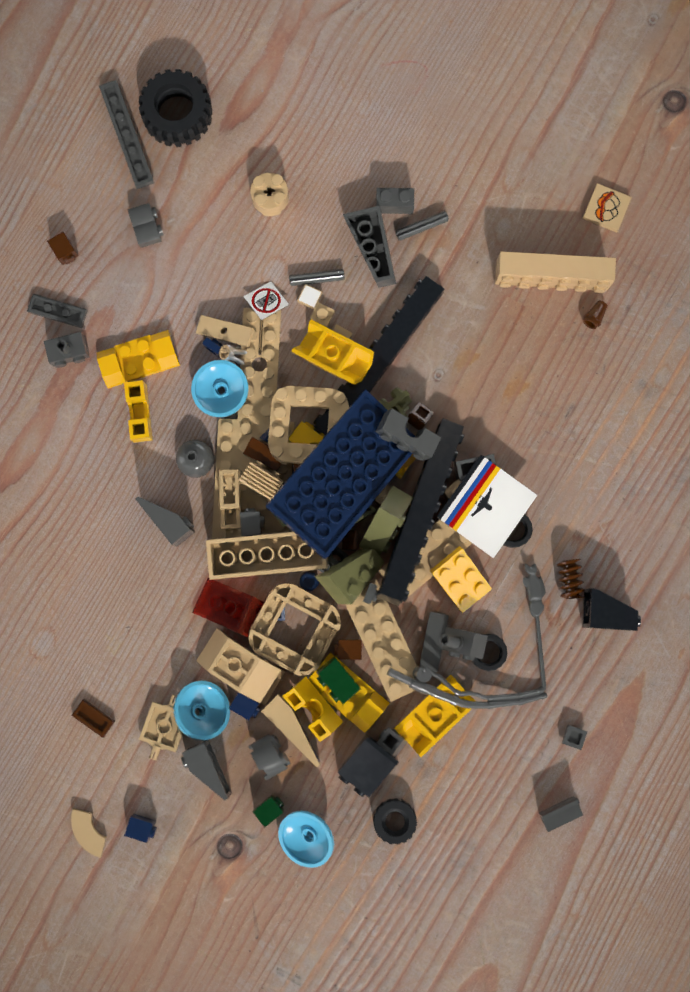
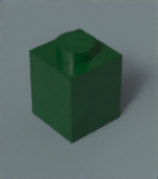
[253,794,284,828]

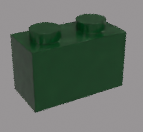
[316,657,361,704]

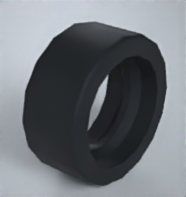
[503,514,533,548]
[472,634,508,671]

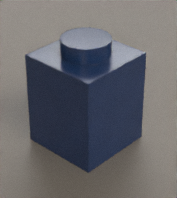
[229,692,261,721]
[124,814,157,843]

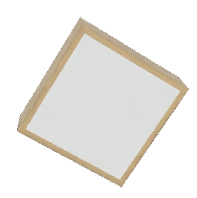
[297,284,323,310]

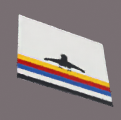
[437,455,537,558]

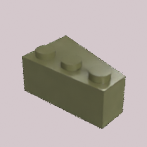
[359,486,413,555]
[315,548,385,604]

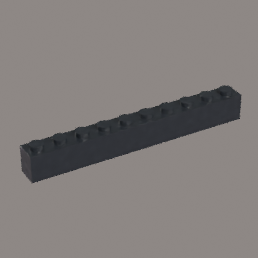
[313,276,444,435]
[376,418,464,606]

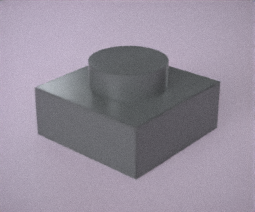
[363,583,378,604]
[562,725,587,750]

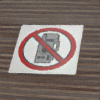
[244,282,289,320]

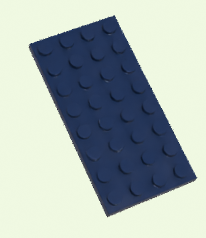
[265,390,415,559]

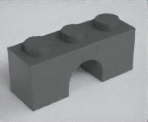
[376,409,441,461]

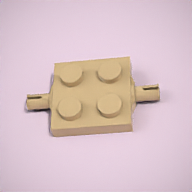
[139,694,183,760]

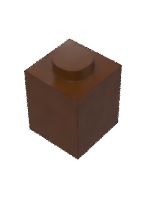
[47,232,78,265]
[334,640,362,660]

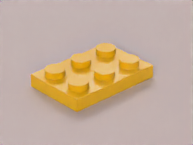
[430,546,492,613]

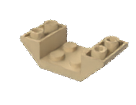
[196,628,281,703]

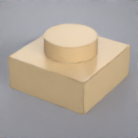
[310,302,335,327]

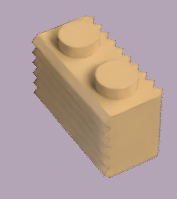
[239,460,285,500]

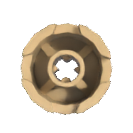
[250,173,289,216]

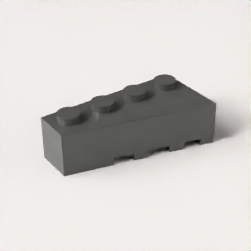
[343,206,397,288]

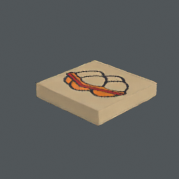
[582,183,632,233]

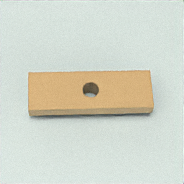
[196,315,254,347]

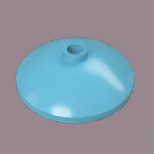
[191,360,249,417]
[173,681,230,740]
[278,811,334,868]

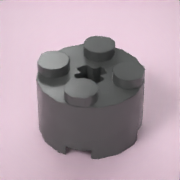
[248,734,291,780]

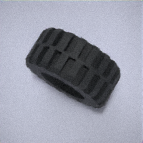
[139,69,213,147]

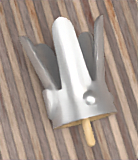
[219,345,247,365]

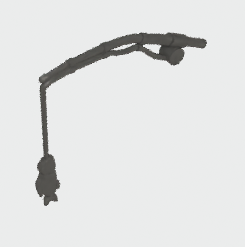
[387,563,547,709]

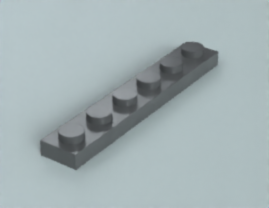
[99,80,154,189]

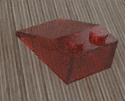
[192,578,264,637]

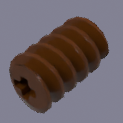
[557,559,586,599]

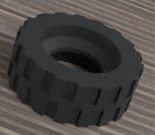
[373,798,417,845]

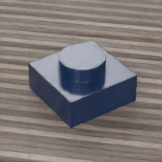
[202,337,222,358]

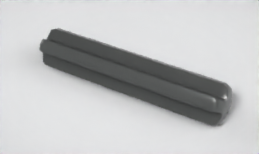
[396,211,449,241]
[289,269,345,286]

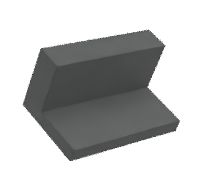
[539,796,583,832]

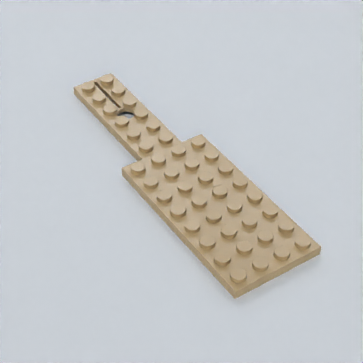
[212,308,295,574]

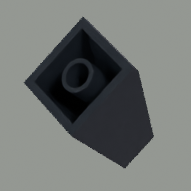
[582,588,641,631]
[338,733,399,798]

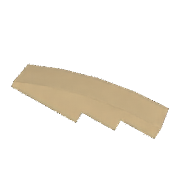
[219,469,242,539]

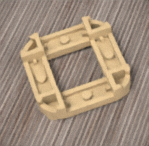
[268,386,349,465]
[248,583,341,676]

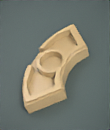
[71,808,107,858]

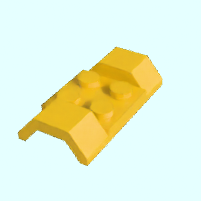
[291,320,374,385]
[96,330,180,389]
[309,653,389,733]
[394,674,476,757]

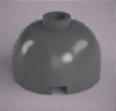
[176,440,214,478]

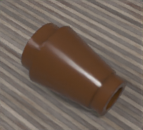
[583,300,608,329]

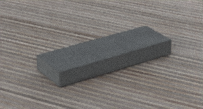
[27,294,88,328]
[419,612,449,673]

